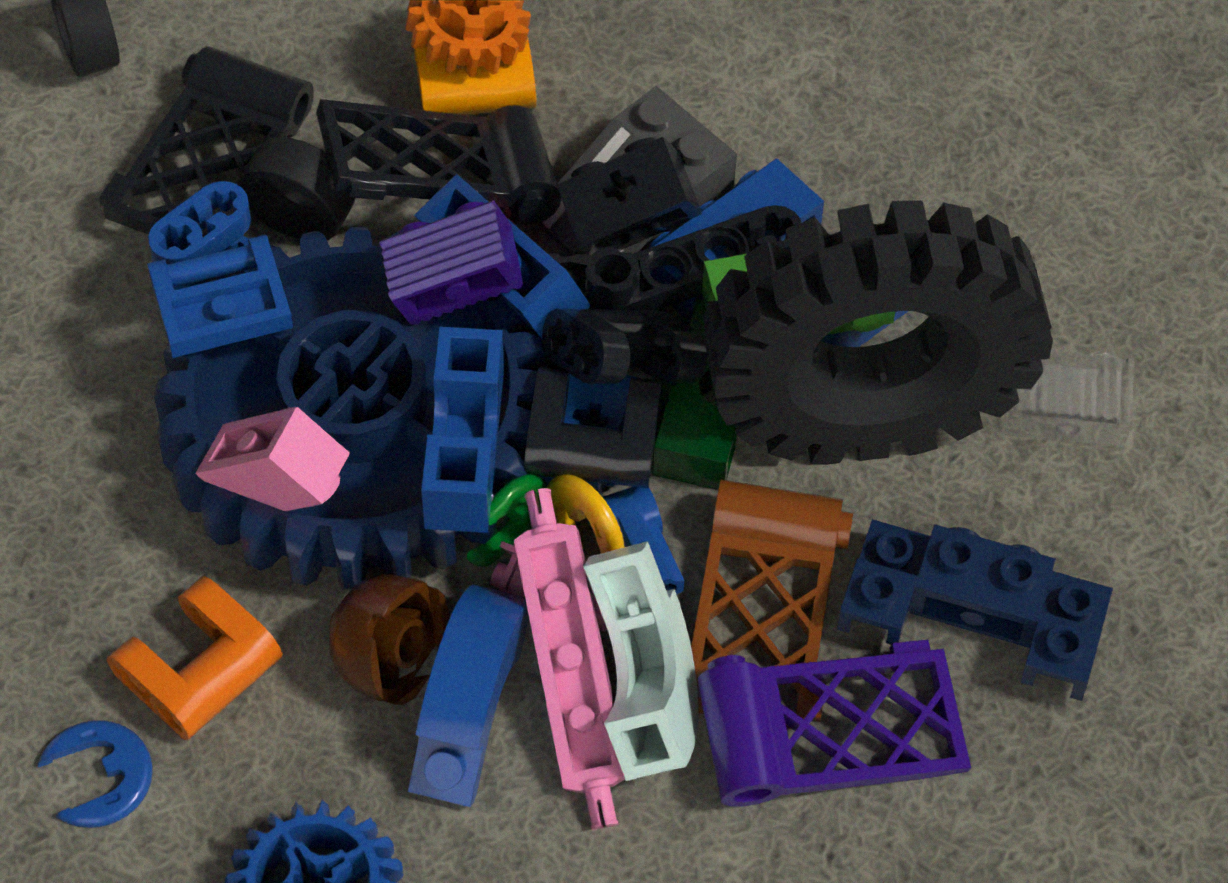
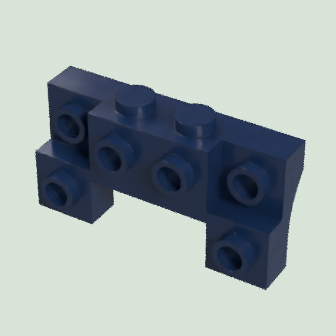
[837,519,1113,701]

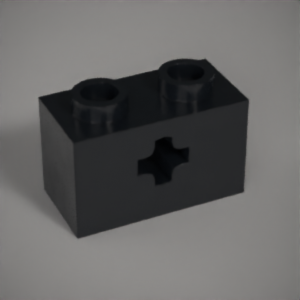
[556,137,702,255]

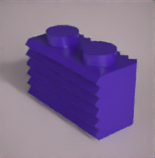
[379,200,523,325]

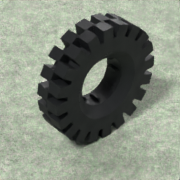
[703,200,1053,465]

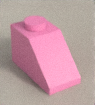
[195,407,350,511]

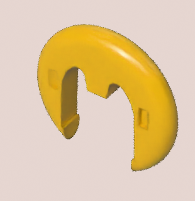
[547,474,624,553]

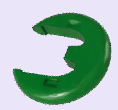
[467,474,547,567]

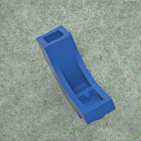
[408,584,529,807]

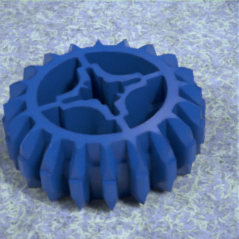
[225,799,404,883]

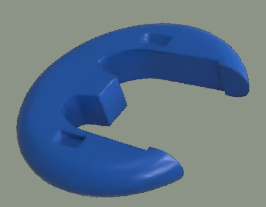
[37,720,153,828]

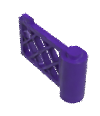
[698,639,971,807]

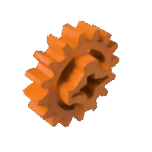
[405,0,531,77]

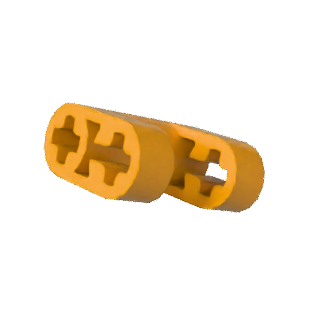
[412,32,537,115]

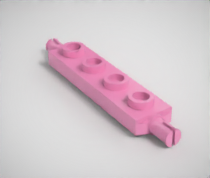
[514,488,625,830]

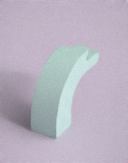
[583,541,698,781]

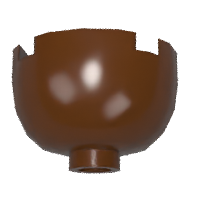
[329,574,450,705]

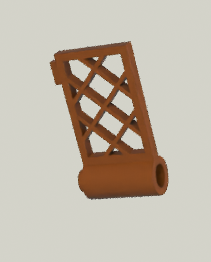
[691,479,853,729]

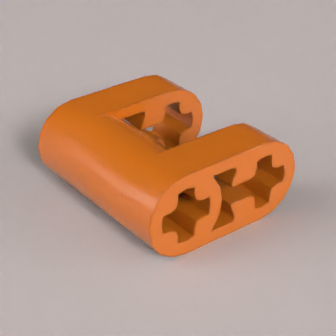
[107,576,283,740]

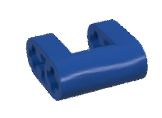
[148,181,256,290]

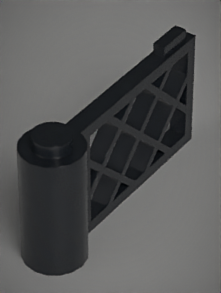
[99,46,314,237]
[316,99,561,225]

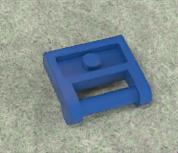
[147,234,293,358]

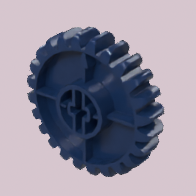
[154,227,547,590]

